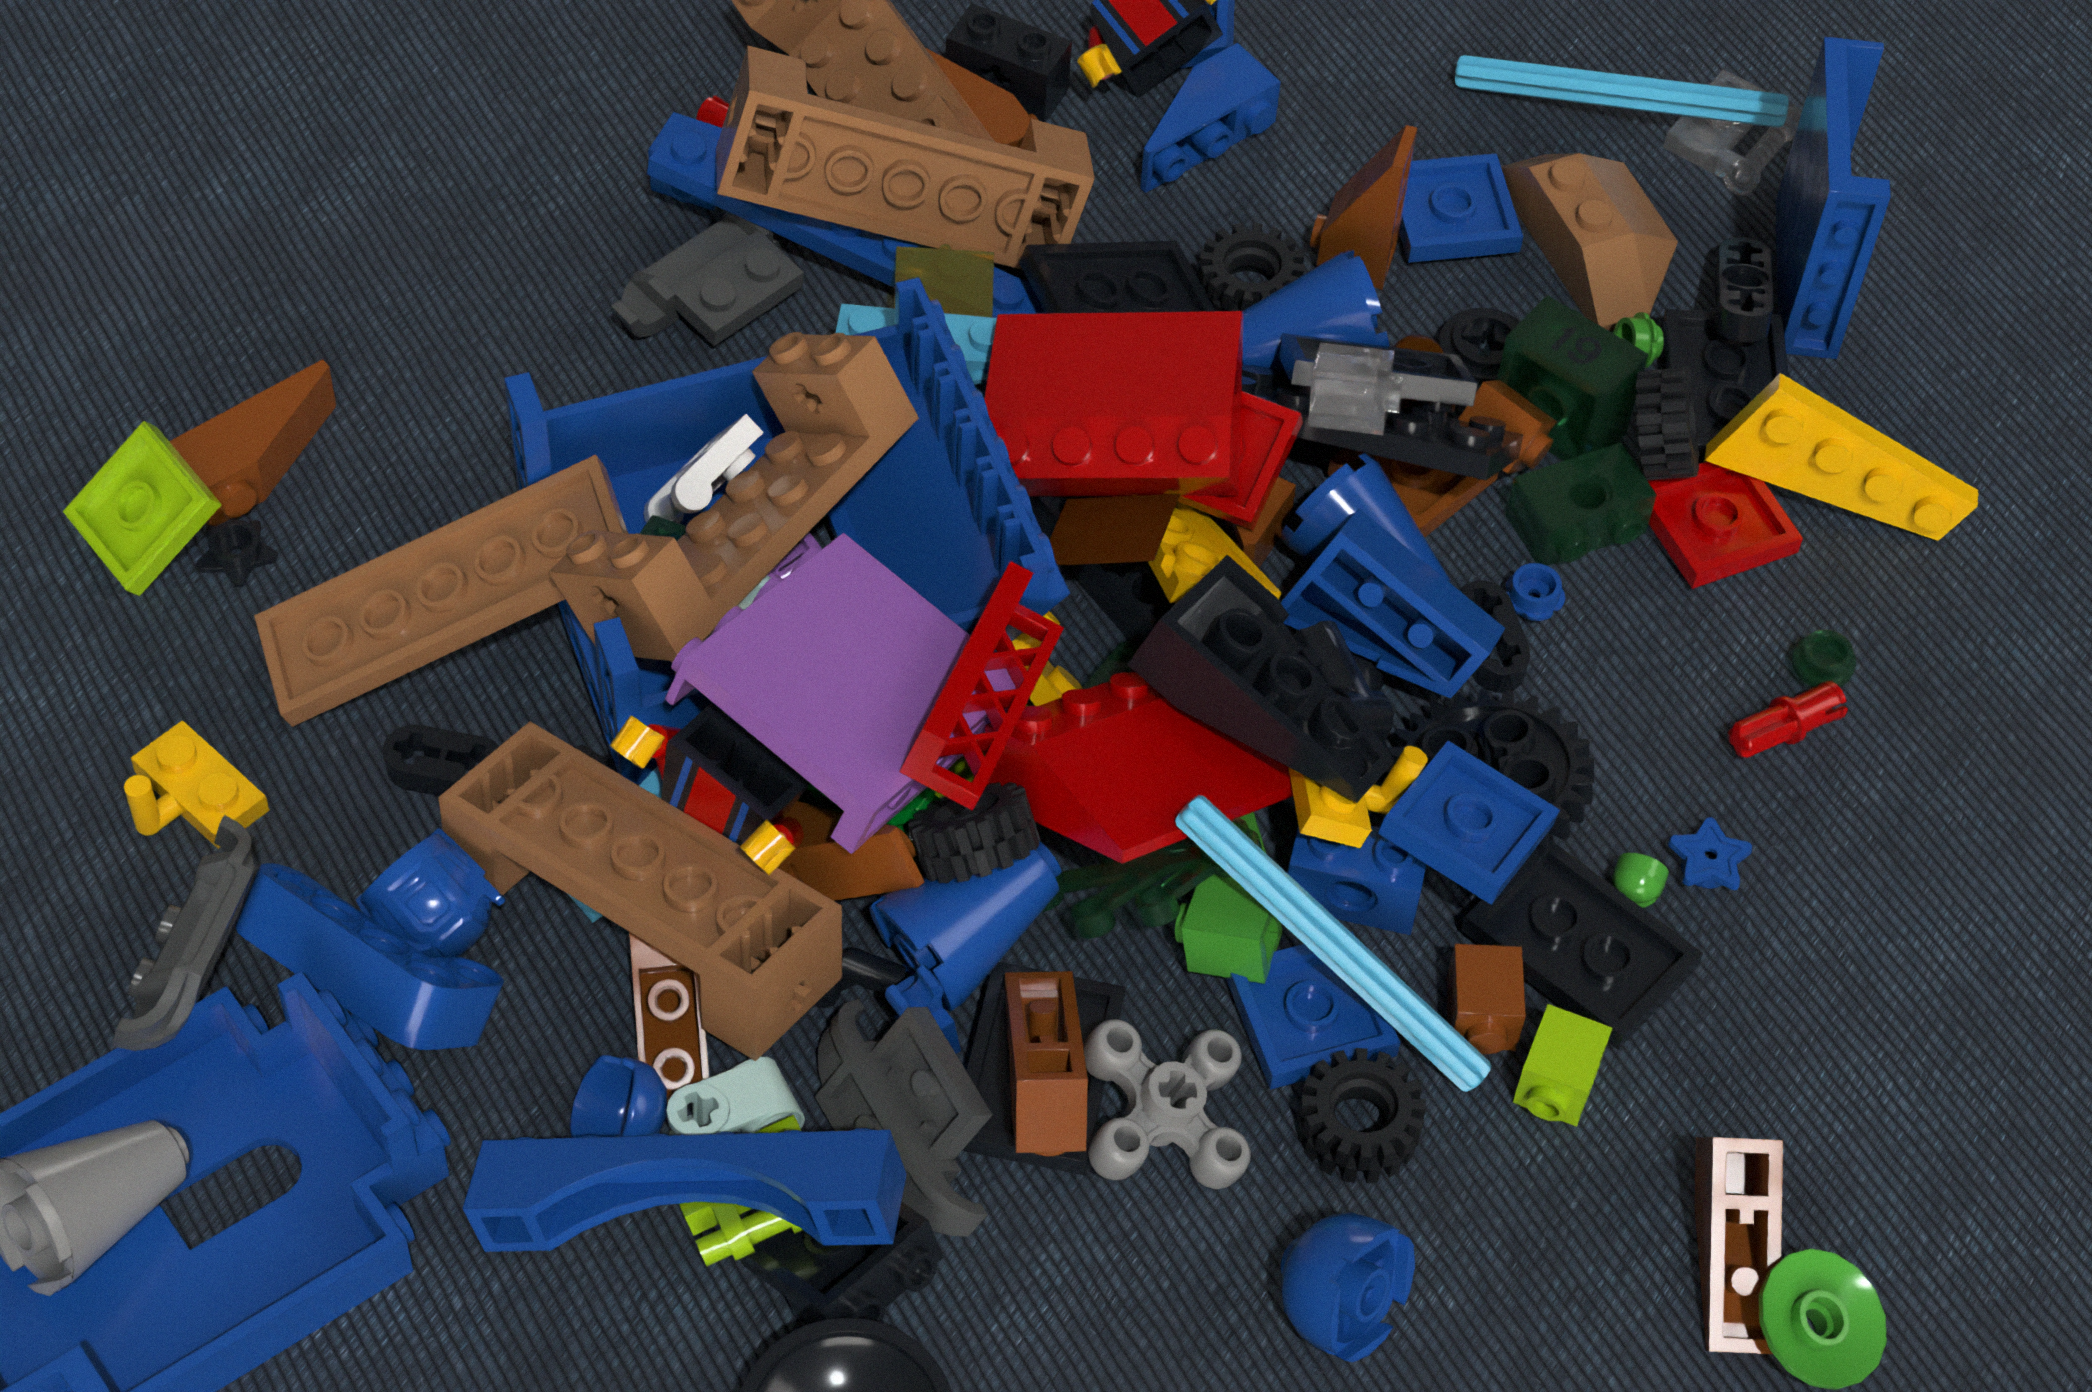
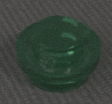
[1792,630,1856,687]

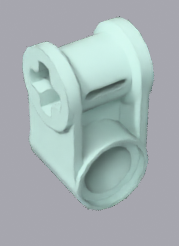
[666,1057,805,1135]

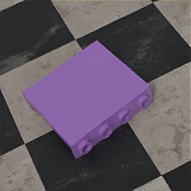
[665,533,1016,854]

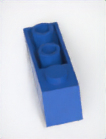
[1140,43,1281,193]

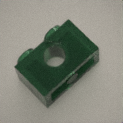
[1505,442,1657,566]

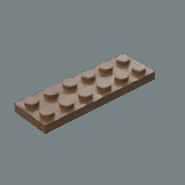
[254,455,628,727]

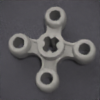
[1083,1019,1251,1189]

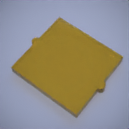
[894,244,994,318]

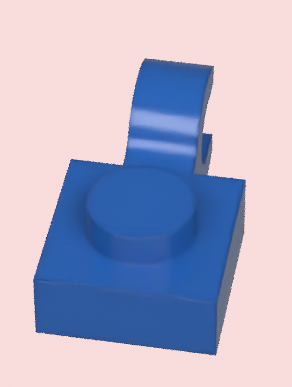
[885,965,961,1054]

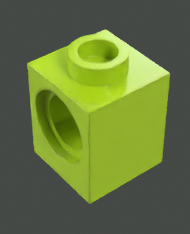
[1513,1004,1612,1127]

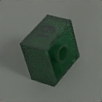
[1497,295,1648,475]

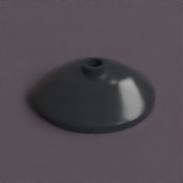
[740,1318,952,1392]

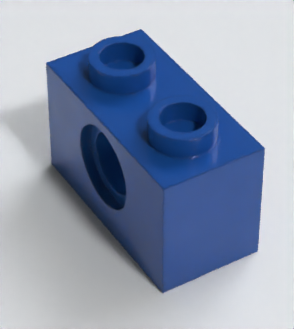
[1288,825,1426,935]

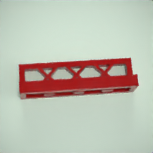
[899,561,1064,811]

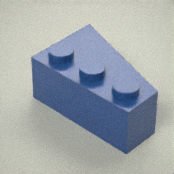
[1280,508,1506,699]

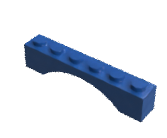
[463,1128,907,1252]

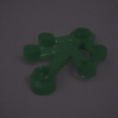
[1042,818,1262,939]

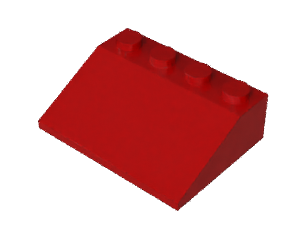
[984,311,1244,496]
[985,672,1293,864]

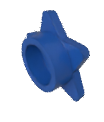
[1668,817,1752,890]

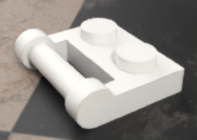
[643,414,764,532]

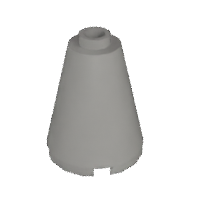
[0,1120,189,1296]

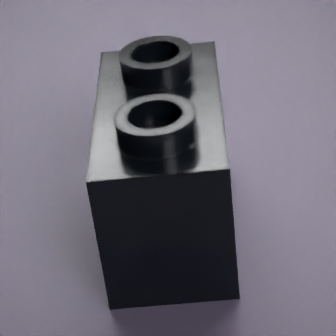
[945,3,1072,122]

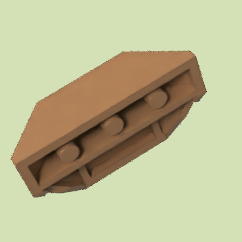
[1501,153,1678,335]

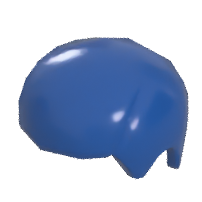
[569,1055,667,1138]

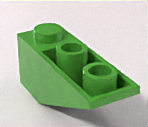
[1175,812,1282,984]

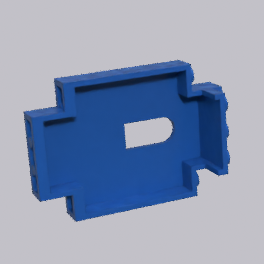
[0,971,451,1392]

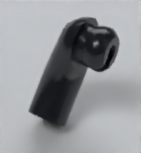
[814,947,906,1008]

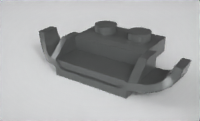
[611,213,804,346]
[112,815,255,1051]
[815,999,993,1237]

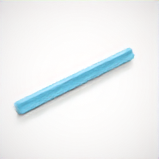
[1455,55,1789,128]
[1175,795,1491,1092]

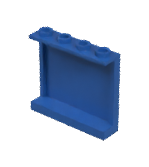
[1776,37,1891,359]

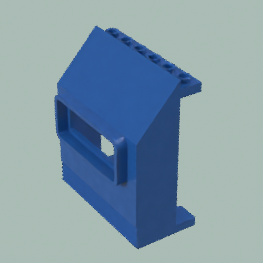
[504,277,1070,785]

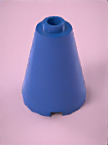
[1242,249,1389,375]
[1281,453,1451,582]
[869,841,1062,1013]

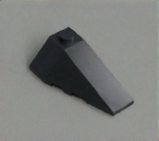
[1127,555,1395,803]

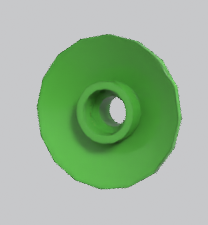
[1759,1249,1887,1390]

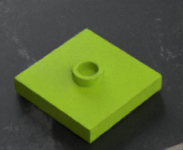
[63,421,222,596]

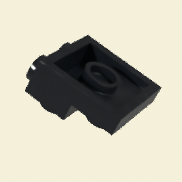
[740,1201,943,1325]

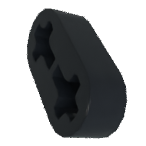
[1459,581,1530,693]
[383,725,499,796]

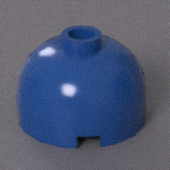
[1280,1212,1415,1362]

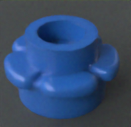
[1506,563,1565,621]

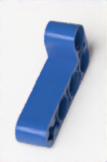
[235,863,504,1050]

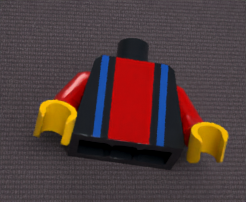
[1077,0,1223,98]
[610,703,810,875]

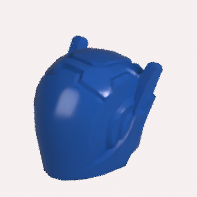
[356,828,506,958]

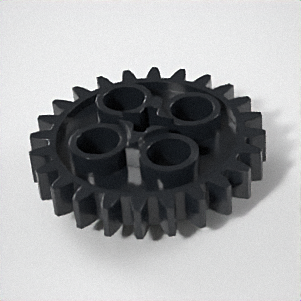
[1383,689,1594,853]

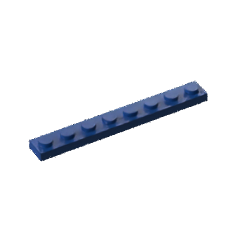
[647,121,1046,318]

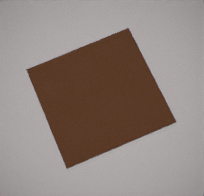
[1049,494,1180,565]

